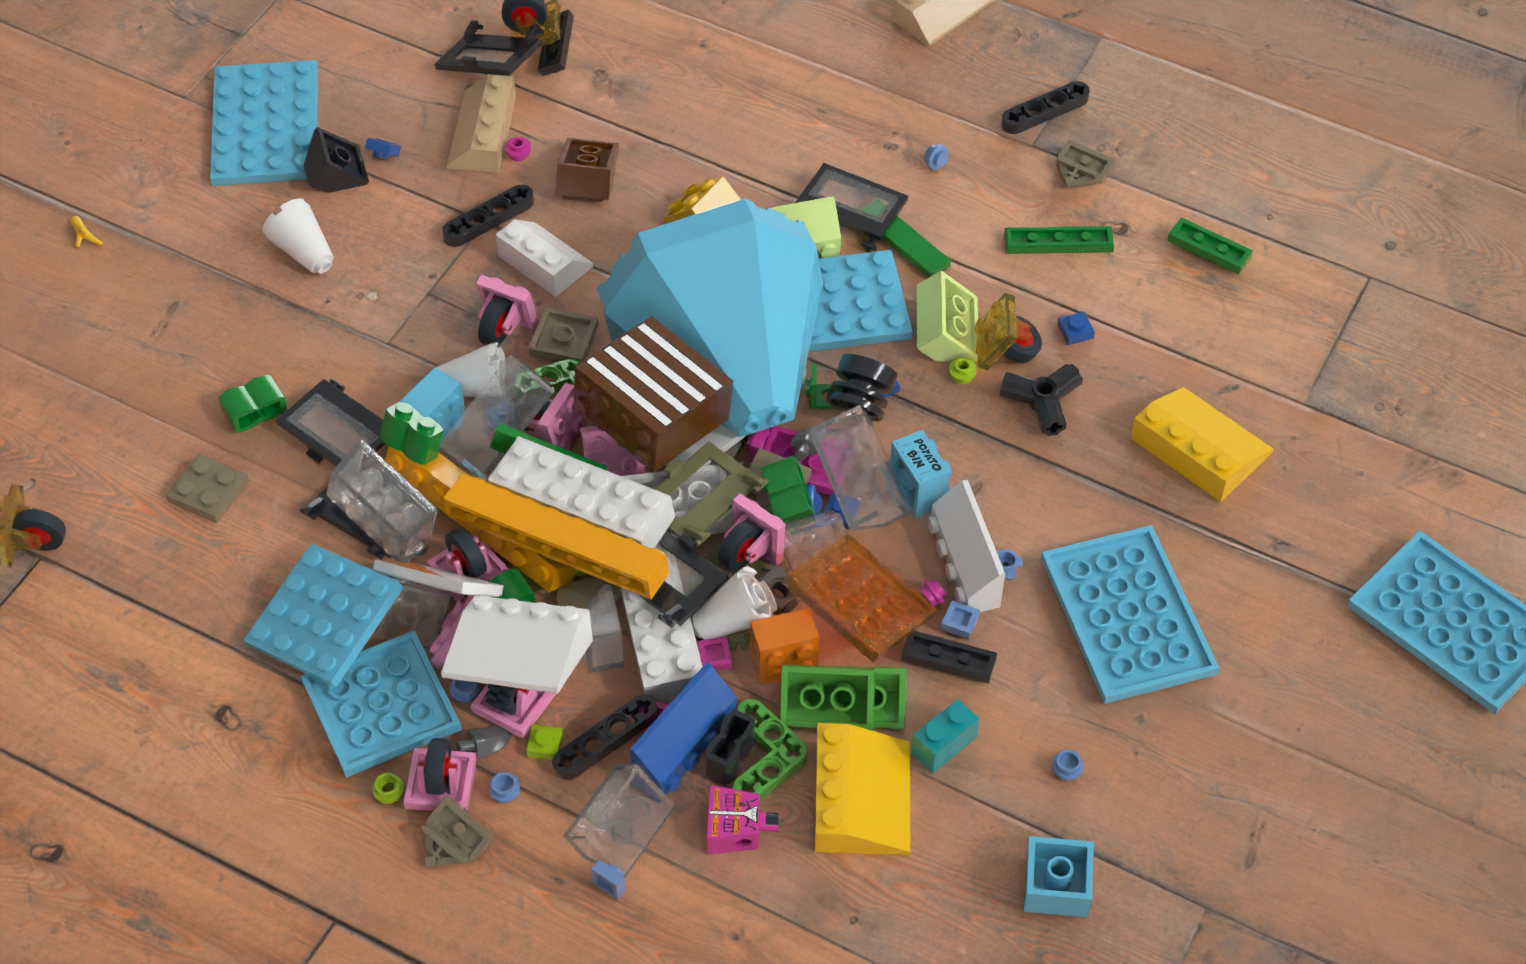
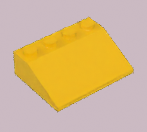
[1130,387,1274,502]
[815,723,910,855]

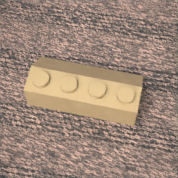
[893,0,995,47]
[447,74,516,173]

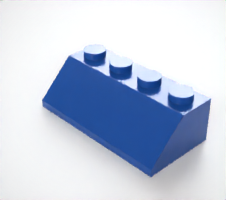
[630,662,737,800]

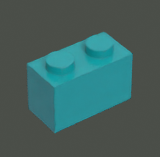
[911,699,980,773]

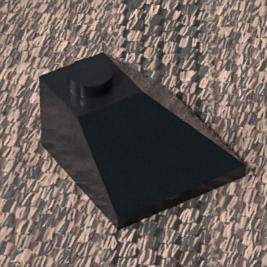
[303,127,369,193]

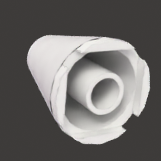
[262,198,334,274]
[436,342,510,399]
[692,566,777,640]

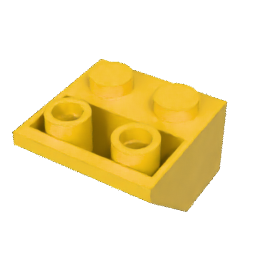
[662,176,741,223]

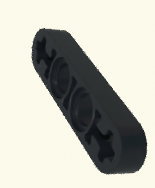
[1001,81,1090,134]
[442,184,534,247]
[552,694,659,780]

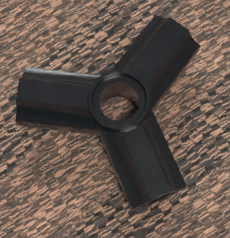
[999,364,1083,436]

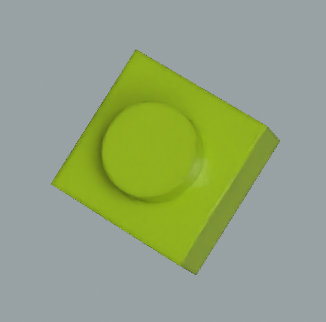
[527,724,564,760]

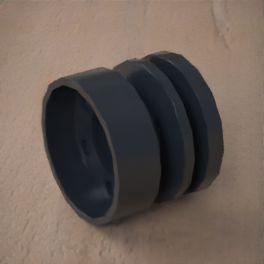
[826,354,898,422]

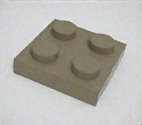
[528,307,599,362]
[166,454,249,523]

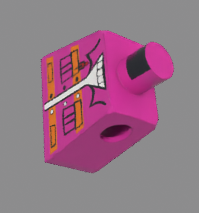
[707,785,779,854]

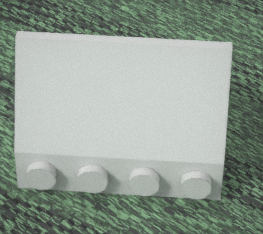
[441,595,593,693]

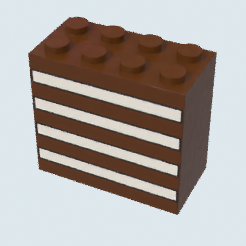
[573,316,733,472]

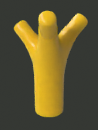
[70,216,102,248]

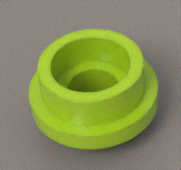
[949,358,977,384]
[372,773,404,804]

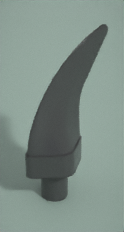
[791,425,845,460]
[456,725,512,759]

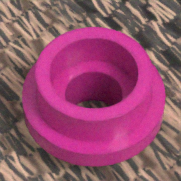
[505,137,531,161]
[920,579,946,607]

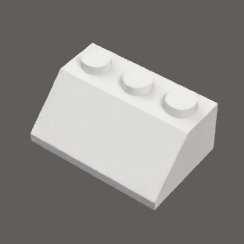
[495,219,593,297]

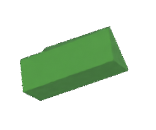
[781,665,907,731]

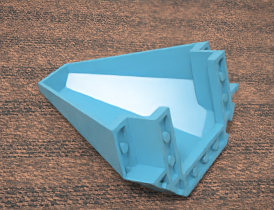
[597,199,823,437]

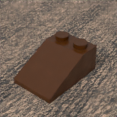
[556,138,619,202]

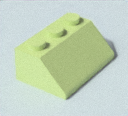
[770,196,841,258]
[916,271,979,363]

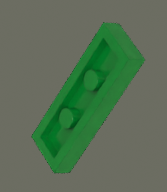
[1167,217,1253,274]

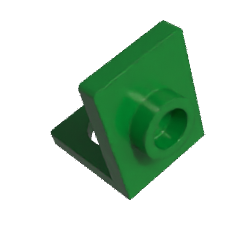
[805,363,835,409]

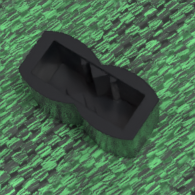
[706,709,755,785]

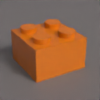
[750,608,820,684]

